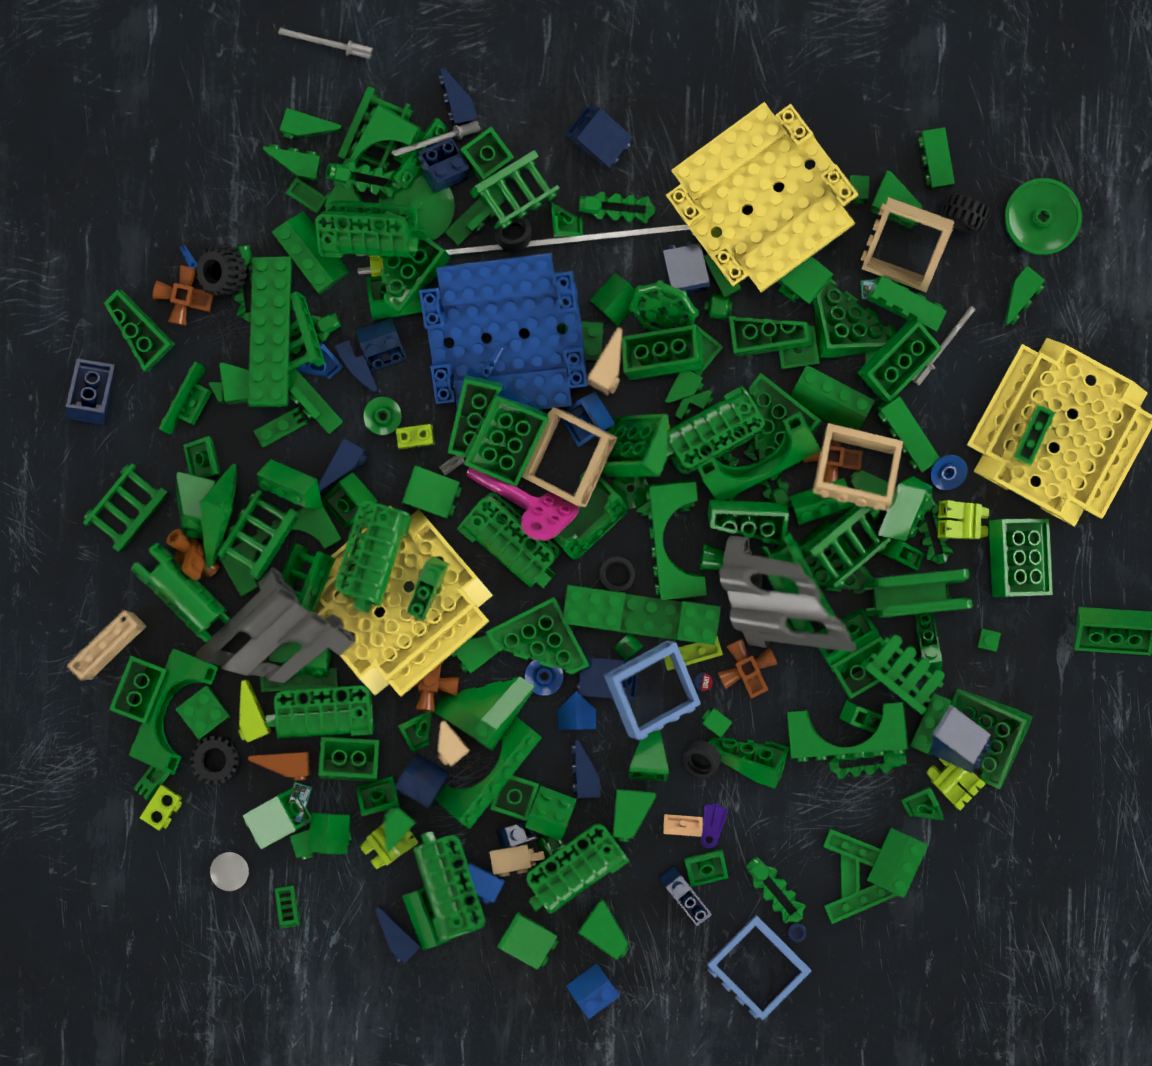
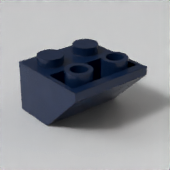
[418,137,470,193]
[356,317,407,372]

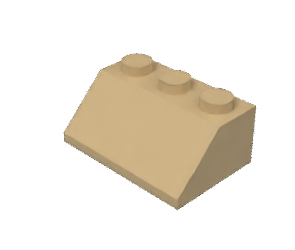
[438,721,471,766]

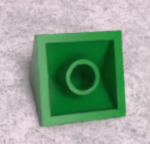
[590,273,643,327]
[183,436,221,479]
[356,776,401,816]
[308,813,350,854]
[684,849,728,887]

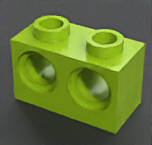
[140,785,182,830]

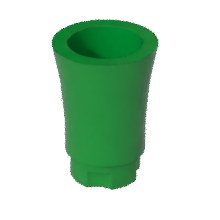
[699,544,725,571]

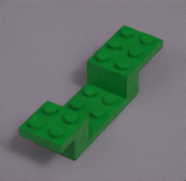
[562,585,721,645]

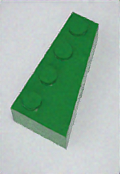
[866,276,947,333]
[104,290,175,371]
[729,316,813,357]
[448,375,502,457]
[873,395,940,472]
[708,500,789,548]

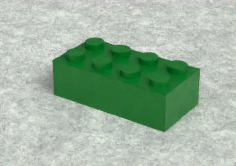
[857,320,942,402]
[621,325,704,380]

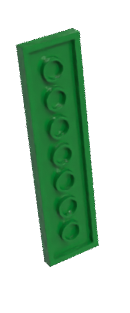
[248,257,292,407]

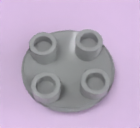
[210,852,249,891]

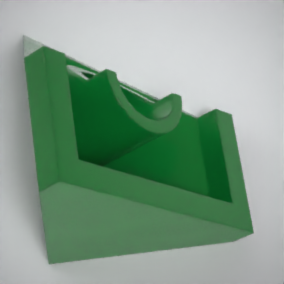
[551,202,583,238]
[398,712,434,753]
[901,786,945,821]

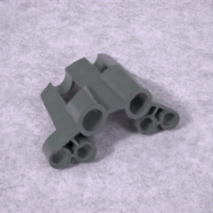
[720,535,856,651]
[196,568,356,683]

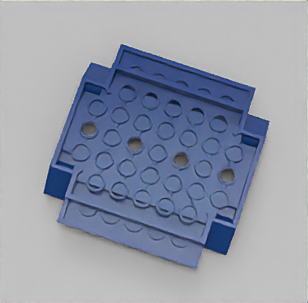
[419,253,588,410]

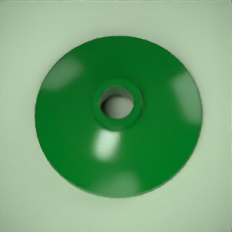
[363,397,402,435]
[611,476,649,508]

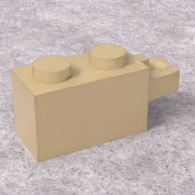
[489,844,545,877]

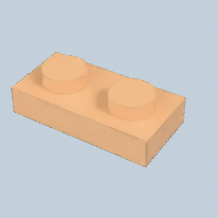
[663,814,703,837]

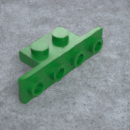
[393,118,449,189]
[445,186,512,245]
[159,361,212,435]
[288,369,343,434]

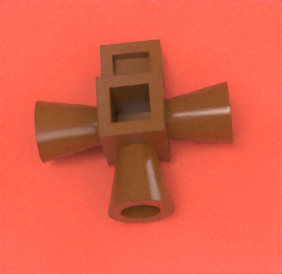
[153,266,214,326]
[803,440,863,483]
[166,529,219,581]
[717,639,777,699]
[414,663,459,713]

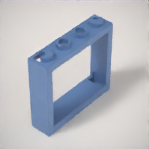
[604,640,701,740]
[707,915,812,1020]

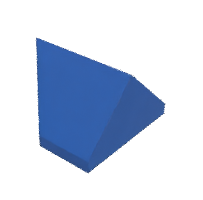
[296,342,344,379]
[557,691,596,730]

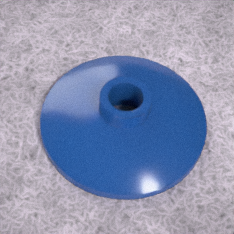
[930,455,968,490]
[525,660,563,696]

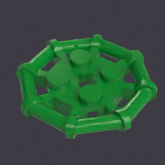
[629,280,699,332]

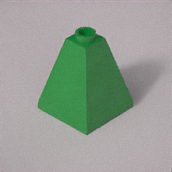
[850,470,897,526]
[629,730,669,782]

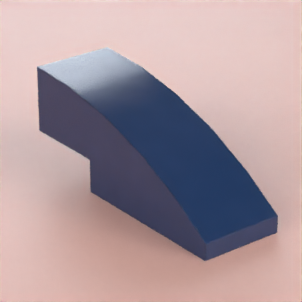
[335,340,379,393]

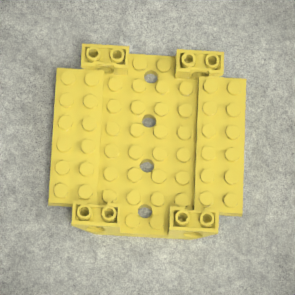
[666,102,859,292]
[967,338,1152,527]
[304,505,493,697]

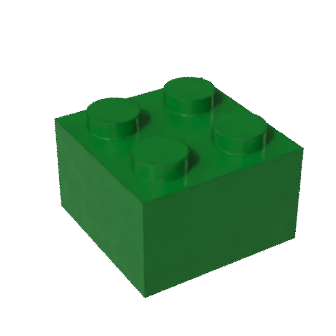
[460,127,514,182]
[176,686,232,740]
[490,775,539,821]
[525,786,577,841]

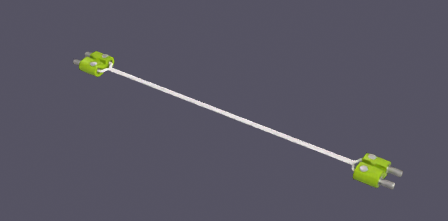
[356,224,722,277]

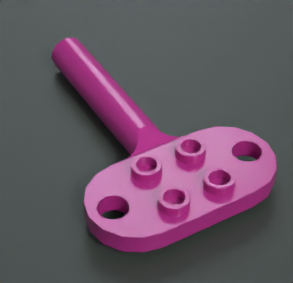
[466,467,580,540]

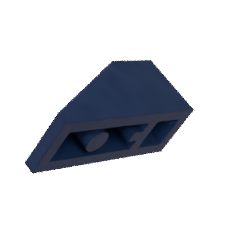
[375,906,421,964]

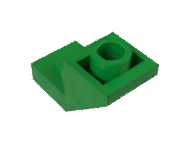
[674,390,713,421]

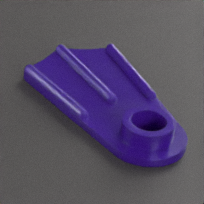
[700,803,728,848]

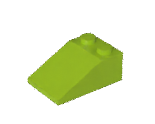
[238,680,272,743]

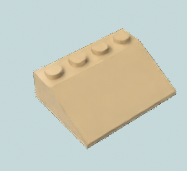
[588,328,622,396]

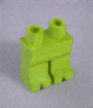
[396,424,436,450]
[937,500,989,539]
[926,758,986,810]
[360,824,419,869]

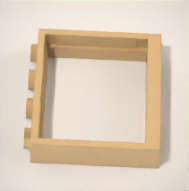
[861,198,954,292]
[522,407,617,507]
[813,423,903,511]
[68,611,147,680]

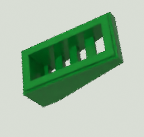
[275,885,300,929]

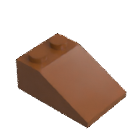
[248,752,311,781]

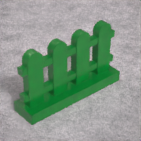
[860,635,944,714]

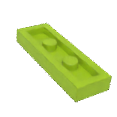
[664,636,723,671]

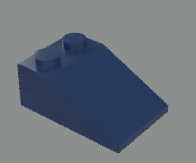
[66,358,115,425]
[318,439,367,493]

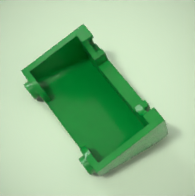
[552,471,628,560]

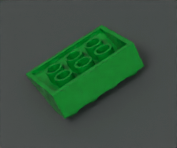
[464,395,549,487]
[602,414,668,478]
[989,519,1053,597]

